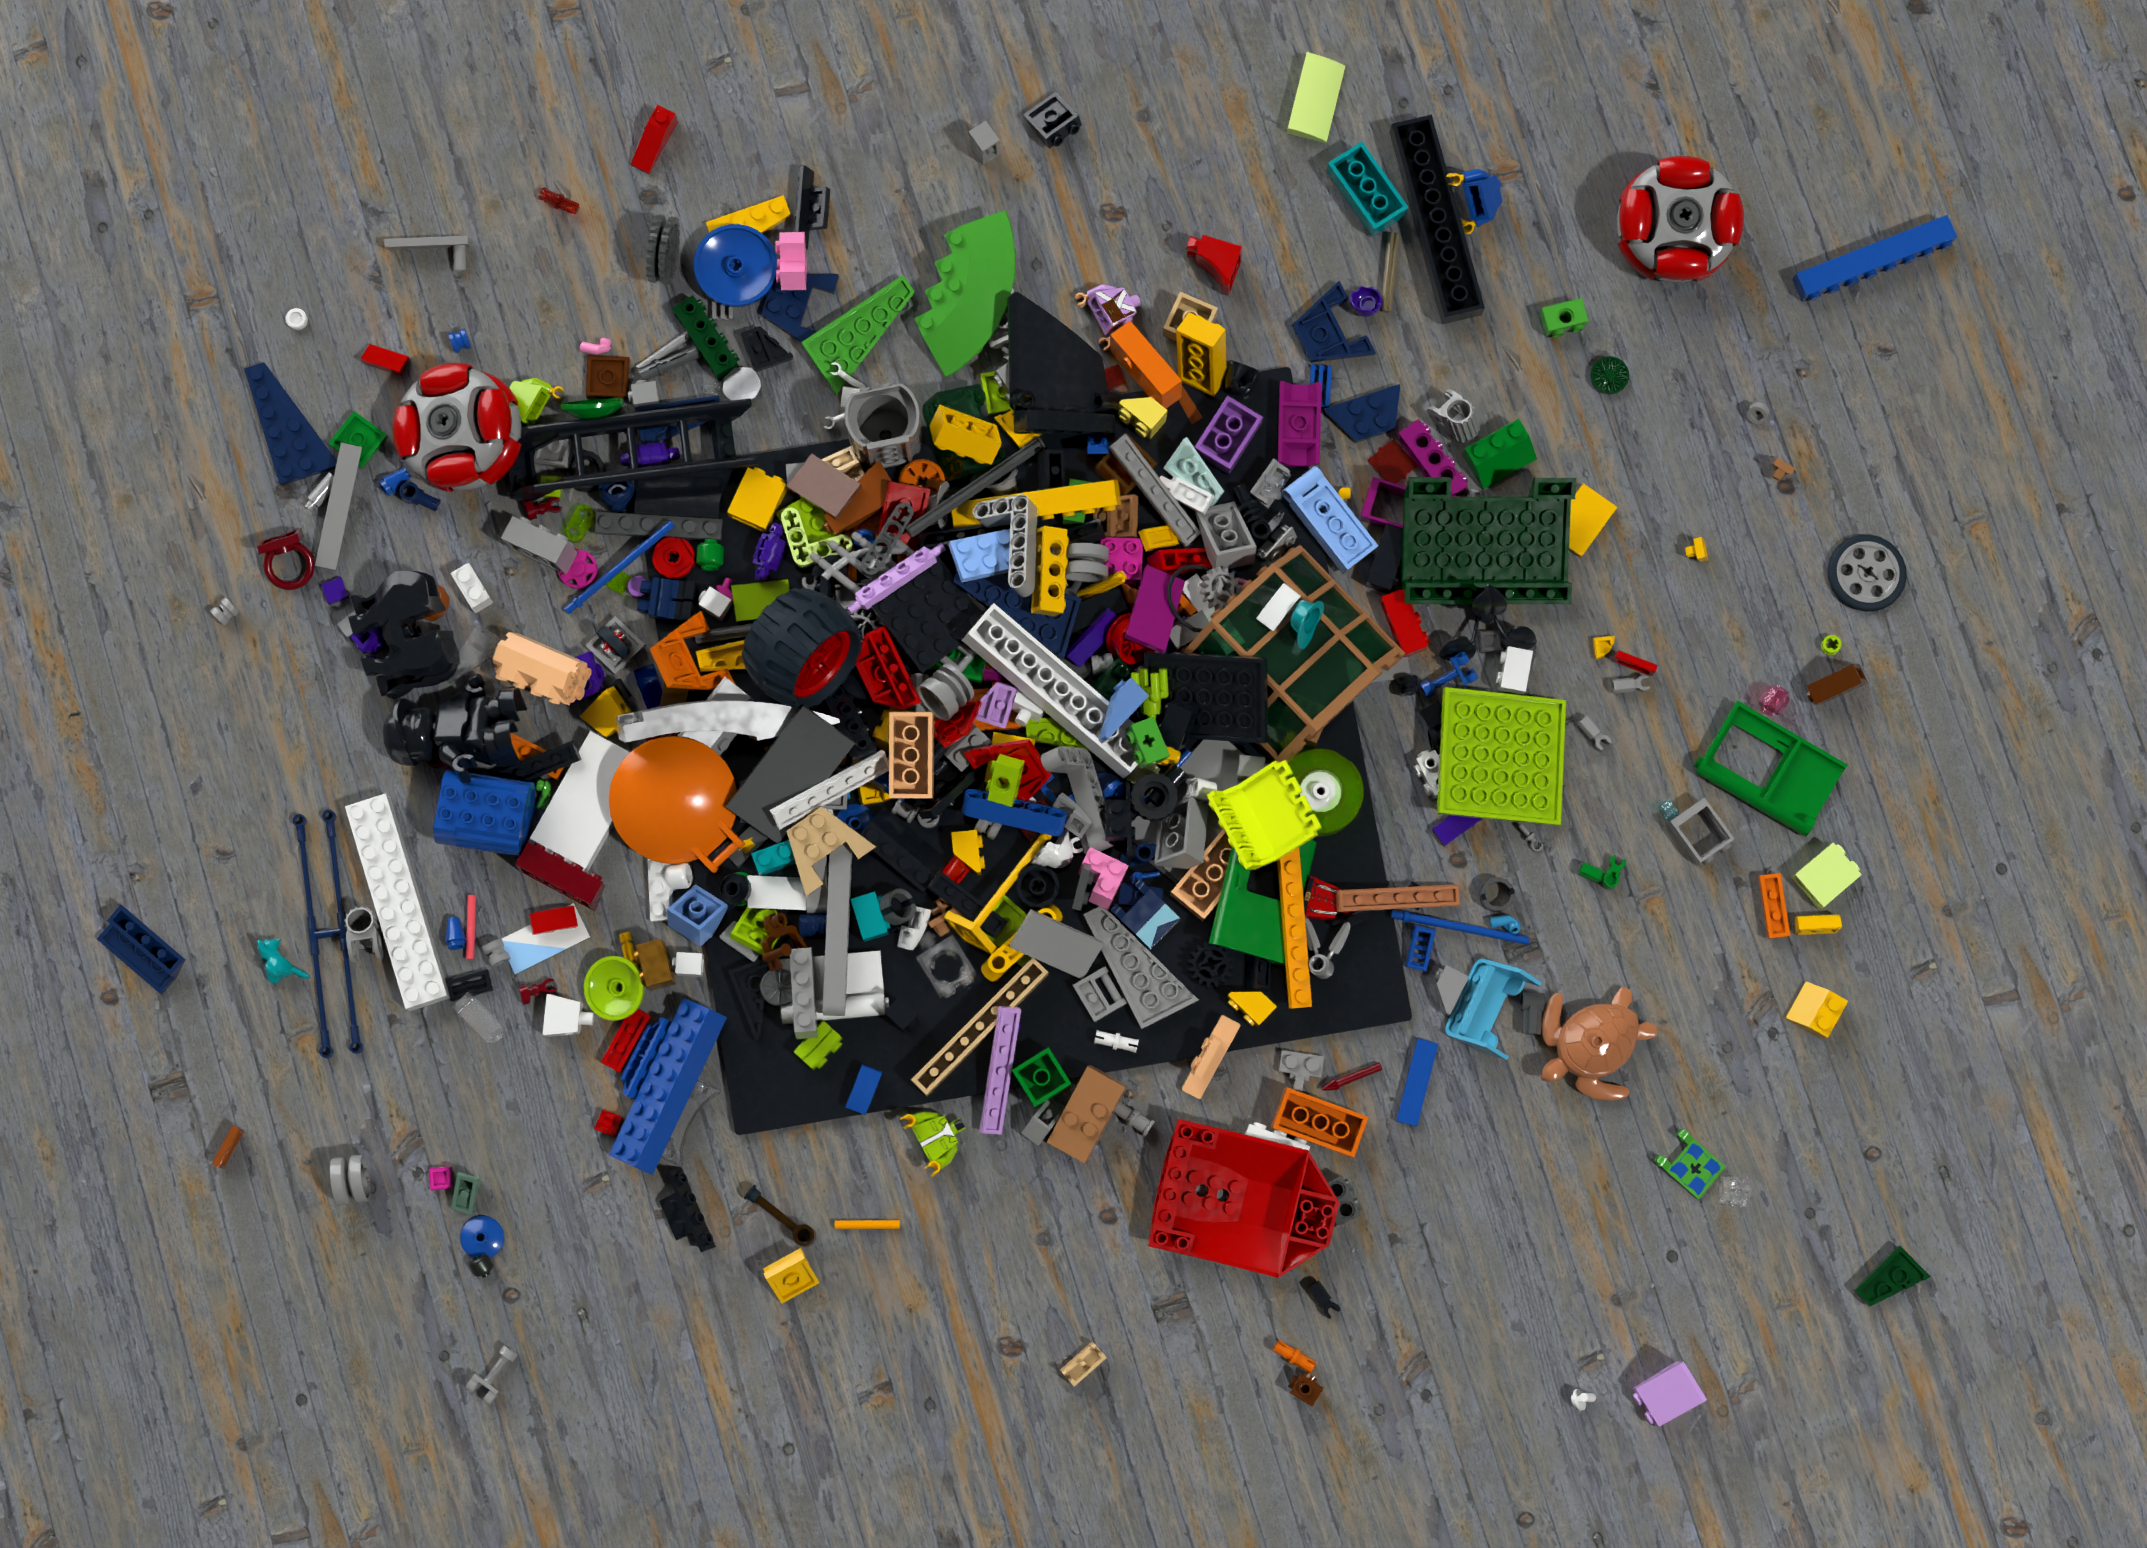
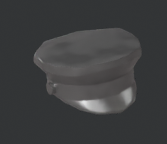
[723,367,762,408]

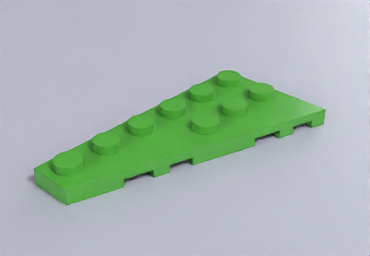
[801,275,915,395]

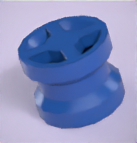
[449,328,471,353]

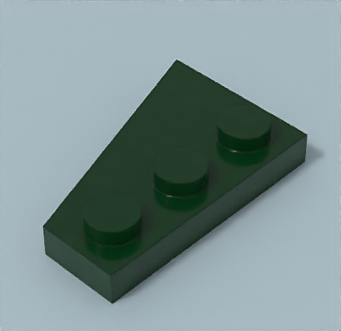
[1853,1245,1931,1307]

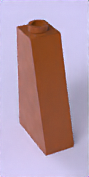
[823,461,891,536]

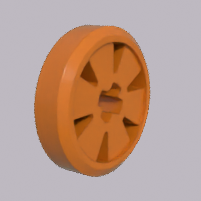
[899,459,945,496]

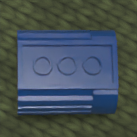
[433,769,536,856]

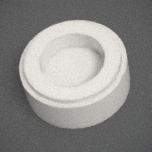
[286,308,308,330]

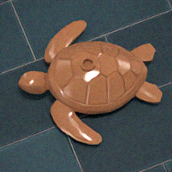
[1541,987,1658,1101]

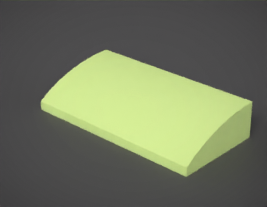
[1287,52,1345,143]

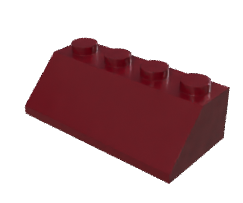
[515,842,605,912]

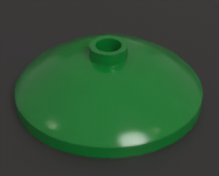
[560,398,624,419]

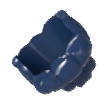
[598,481,635,513]

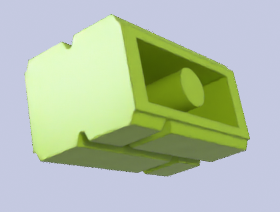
[793,1020,843,1070]

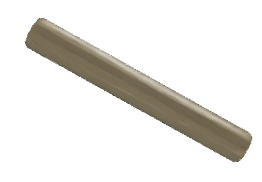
[1380,232,1399,312]

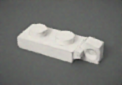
[1160,476,1215,515]

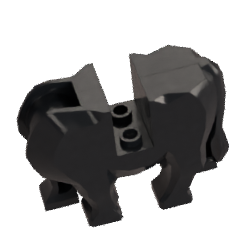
[348,571,460,699]

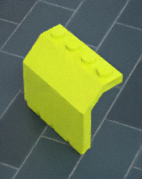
[1207,760,1322,870]

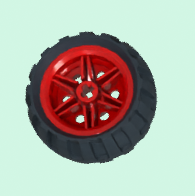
[742,588,862,708]

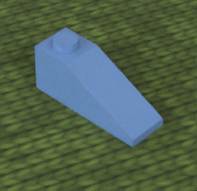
[1099,678,1149,744]

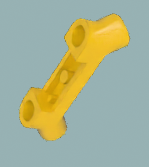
[981,904,1063,981]

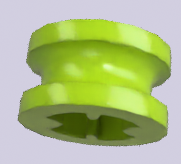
[1821,635,1841,655]

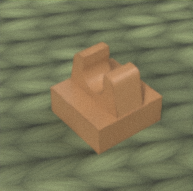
[1773,457,1795,481]

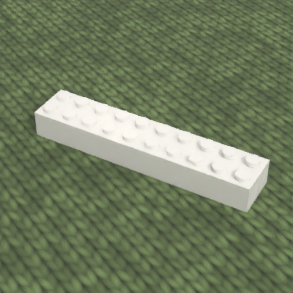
[962,603,1148,779]
[345,793,450,1011]

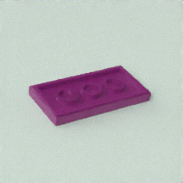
[1124,565,1185,654]

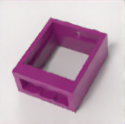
[1359,477,1406,529]

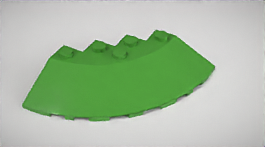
[915,210,1016,377]

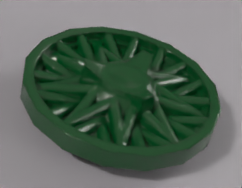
[1590,356,1630,395]

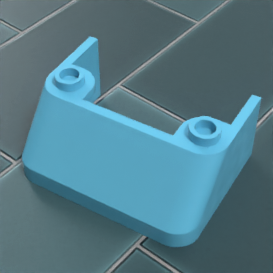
[1445,959,1542,1060]

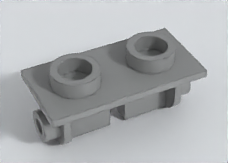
[1257,524,1297,567]

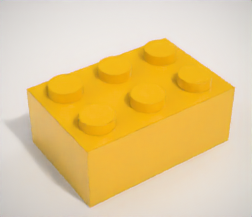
[929,405,1002,465]

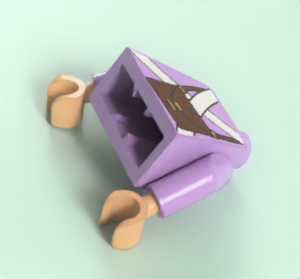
[1075,284,1141,351]

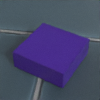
[321,577,349,605]

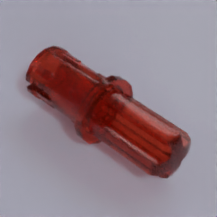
[539,187,580,215]

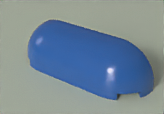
[621,1018,672,1099]

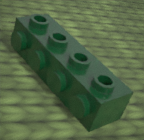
[672,295,740,381]

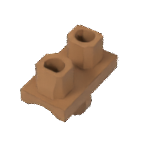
[928,899,965,937]

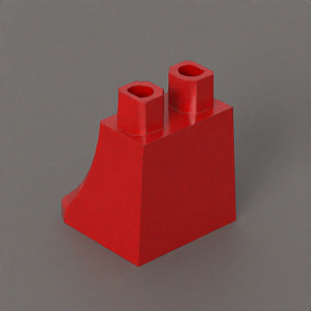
[1186,235,1242,295]

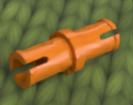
[1272,1339,1316,1374]

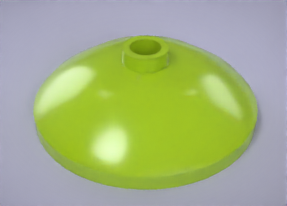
[584,956,645,1021]

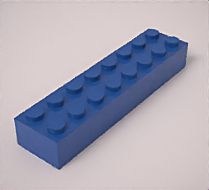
[609,998,727,1175]

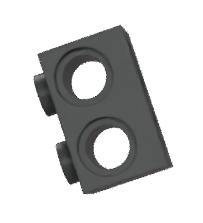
[1328,1176,1362,1227]

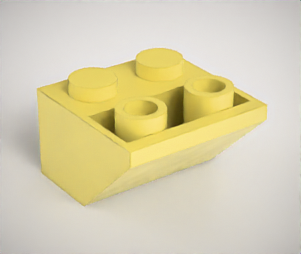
[1118,397,1168,439]

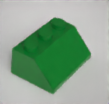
[1462,419,1537,490]

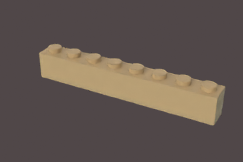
[911,958,1048,1096]

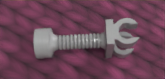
[465,1344,518,1405]

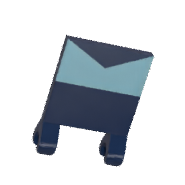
[1110,879,1180,949]

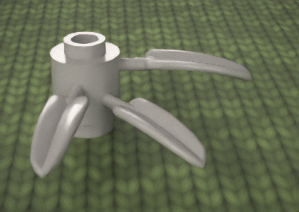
[1305,917,1350,979]

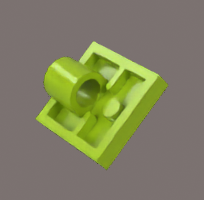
[729,906,787,955]

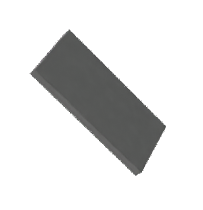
[726,705,855,844]

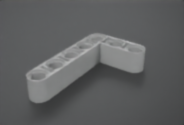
[973,494,1037,597]
[1041,746,1116,852]

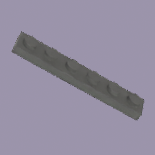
[595,512,723,541]

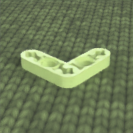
[781,508,853,567]

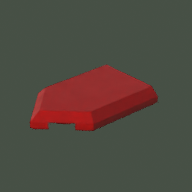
[934,701,982,748]

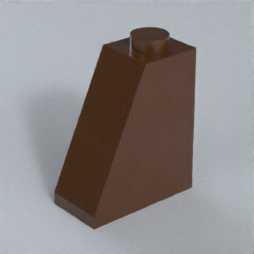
[1806,664,1868,705]

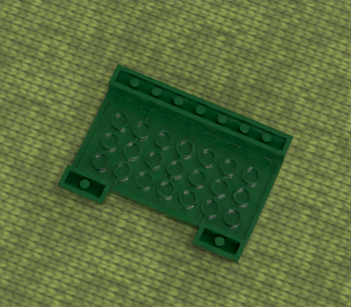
[1401,477,1576,604]

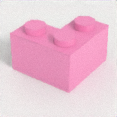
[775,232,807,290]
[1078,847,1129,910]

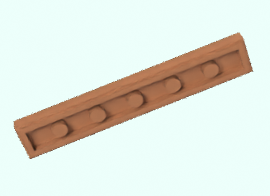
[1336,884,1460,912]

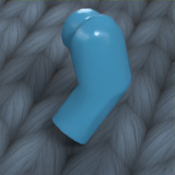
[1489,914,1521,934]

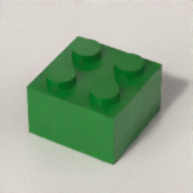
[1012,1047,1071,1108]

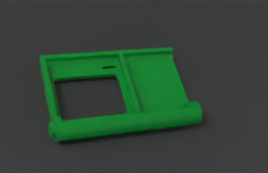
[1693,700,1848,837]
[1209,839,1317,967]

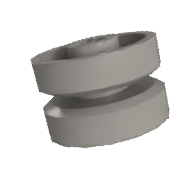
[1065,543,1109,582]
[330,1155,371,1206]

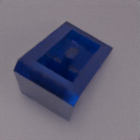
[634,664,663,709]

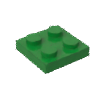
[328,411,388,469]

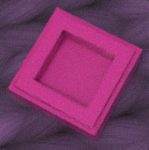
[429,1167,453,1191]

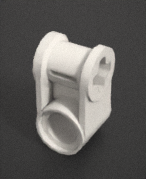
[1182,777,1217,803]

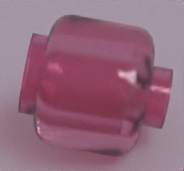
[1758,684,1790,717]

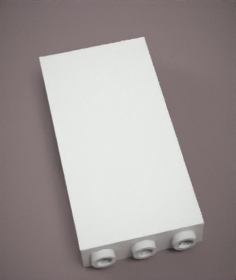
[528,731,630,873]

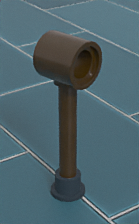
[744,1185,816,1247]

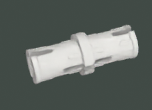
[1094,1030,1139,1053]

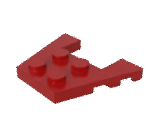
[964,739,1052,801]

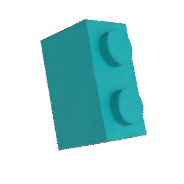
[751,840,796,876]
[851,892,891,942]

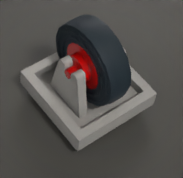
[586,616,646,676]

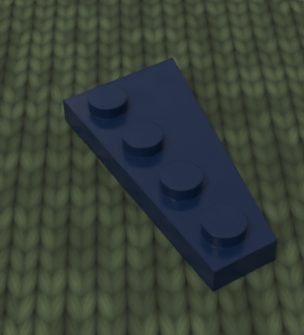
[636,395,720,444]

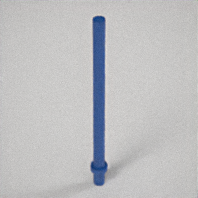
[564,520,675,614]
[1390,909,1529,945]

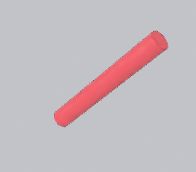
[465,895,476,960]

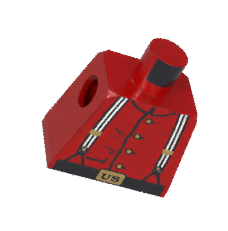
[1303,876,1349,921]

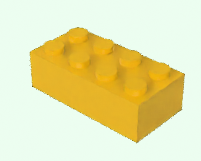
[1176,312,1226,396]

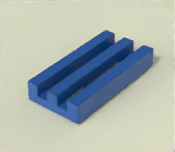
[1310,364,1332,408]

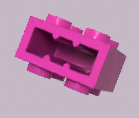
[1100,537,1143,587]

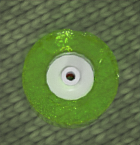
[1288,749,1364,837]

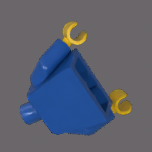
[1446,169,1502,234]

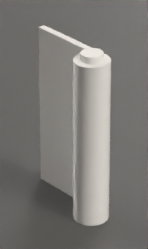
[780,951,889,1024]

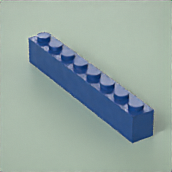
[1792,215,1957,301]

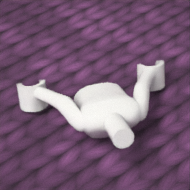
[824,362,866,429]

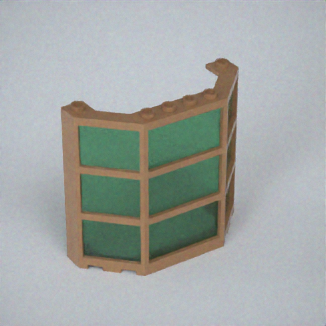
[1178,545,1405,765]

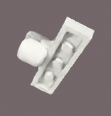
[647,859,693,922]

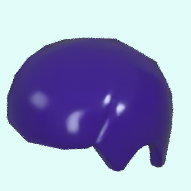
[1350,286,1382,317]

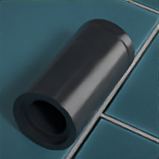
[1145,763,1188,807]

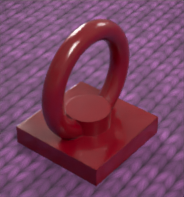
[257,528,315,590]

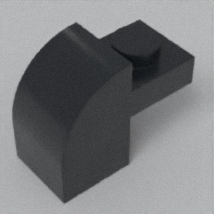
[812,555,849,598]

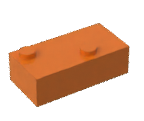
[1110,321,1182,409]
[1271,1087,1368,1158]

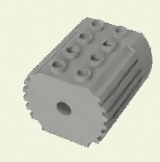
[845,383,922,468]

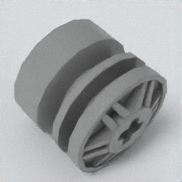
[917,664,974,721]

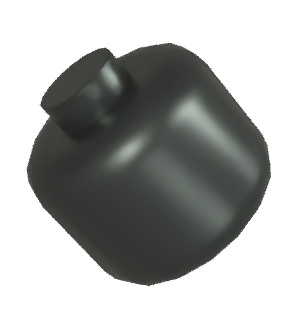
[469,1254,493,1278]

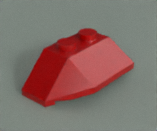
[855,626,921,711]

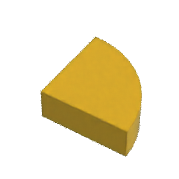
[1592,636,1615,660]

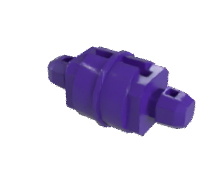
[620,442,680,468]
[752,523,786,582]

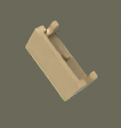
[1060,1341,1107,1387]

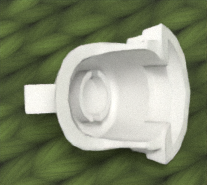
[1030,829,1083,868]

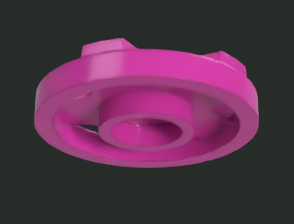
[558,550,598,589]

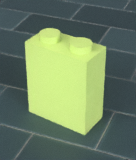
[1791,842,1862,910]

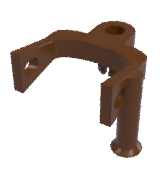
[761,913,808,972]

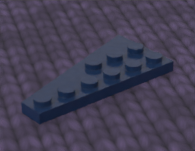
[244,362,337,486]
[953,570,1082,659]

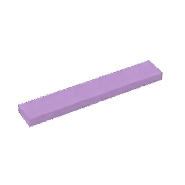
[979,1006,1021,1135]

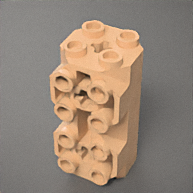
[493,632,592,705]

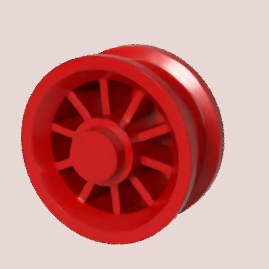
[1106,613,1152,664]

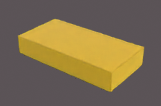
[1138,525,1179,551]

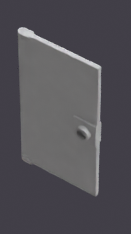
[1131,740,1245,881]

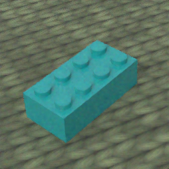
[1326,142,1409,237]

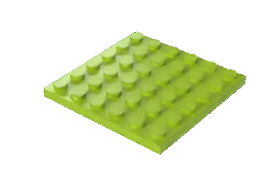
[1437,687,1566,826]

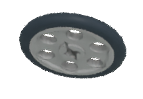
[1828,534,1907,612]

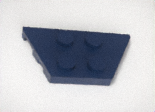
[1323,384,1400,443]

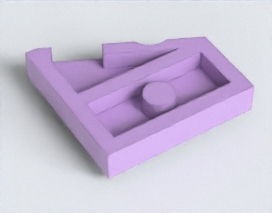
[975,681,1018,729]

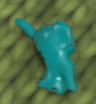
[257,938,310,984]

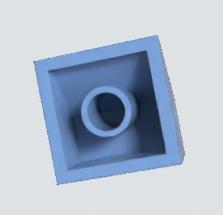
[667,884,728,947]

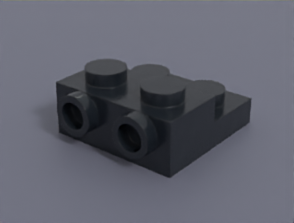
[1023,92,1082,149]

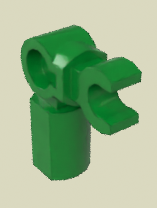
[1578,855,1626,890]

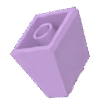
[1632,1361,1707,1427]

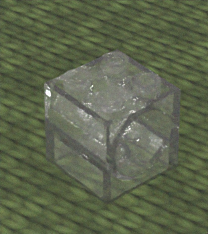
[916,935,976,999]

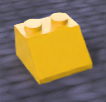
[1785,982,1848,1040]

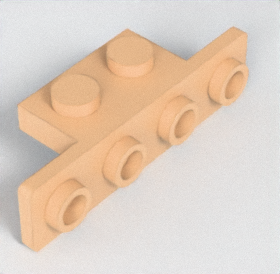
[1182,1015,1240,1099]

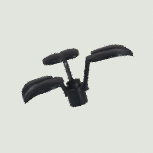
[1439,584,1537,661]

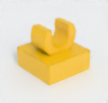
[1685,537,1709,562]

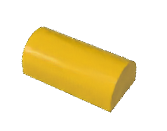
[1794,914,1842,935]

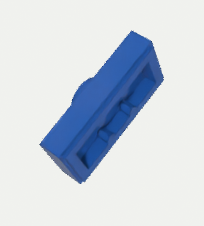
[1087,435,1109,454]

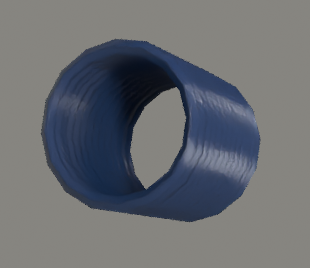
[799,913,827,937]

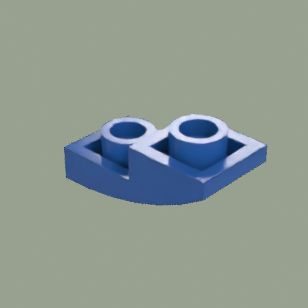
[845,1064,882,1115]

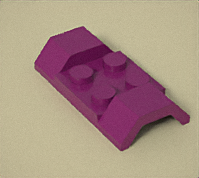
[1278,381,1322,467]

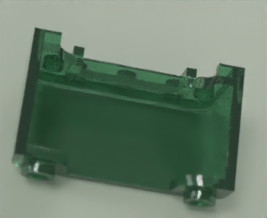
[922,384,1006,481]

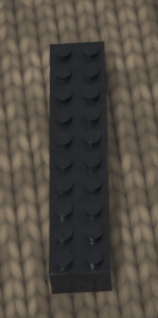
[1389,115,1485,324]

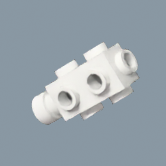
[1413,750,1440,799]

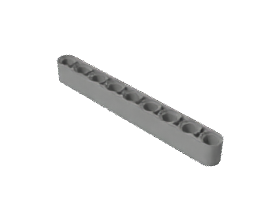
[823,828,853,1016]

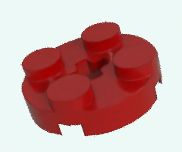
[652,537,695,580]

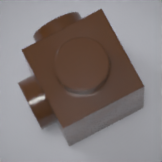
[1288,1372,1323,1407]

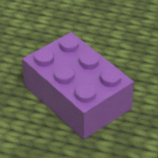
[1194,395,1263,475]

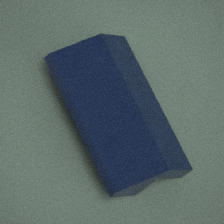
[97,905,186,994]

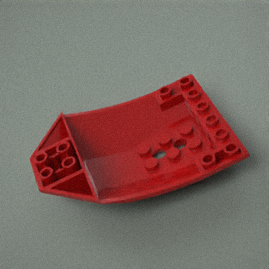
[1148,1119,1340,1278]

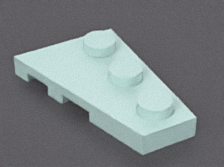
[1164,437,1224,507]

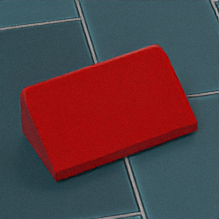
[361,344,409,376]

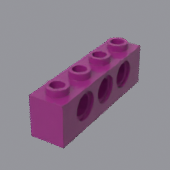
[1397,419,1468,496]

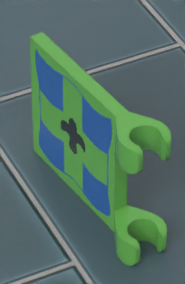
[1654,1129,1726,1200]

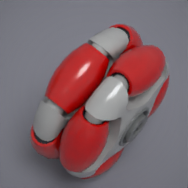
[1617,156,1744,283]
[392,363,522,492]

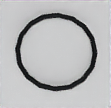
[1167,564,1228,633]

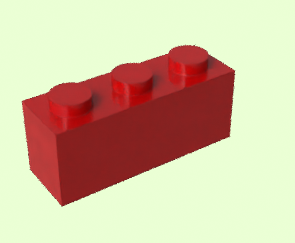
[1379,589,1429,657]

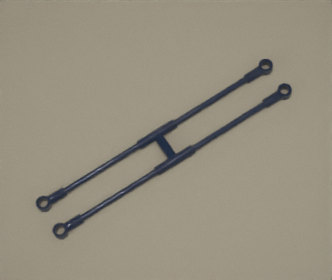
[293,810,364,1059]

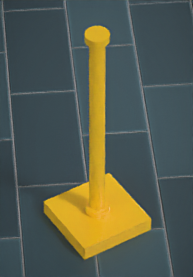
[944,833,1052,954]

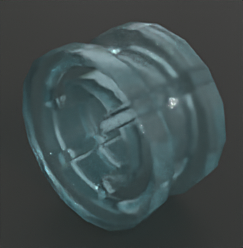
[1658,800,1679,821]

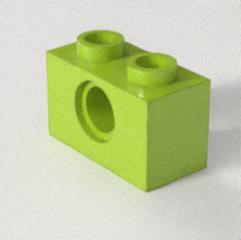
[986,754,1025,807]

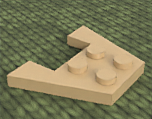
[787,806,877,896]

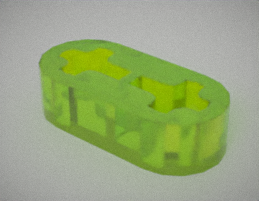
[565,504,595,543]

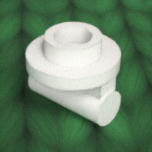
[1571,1389,1596,1411]

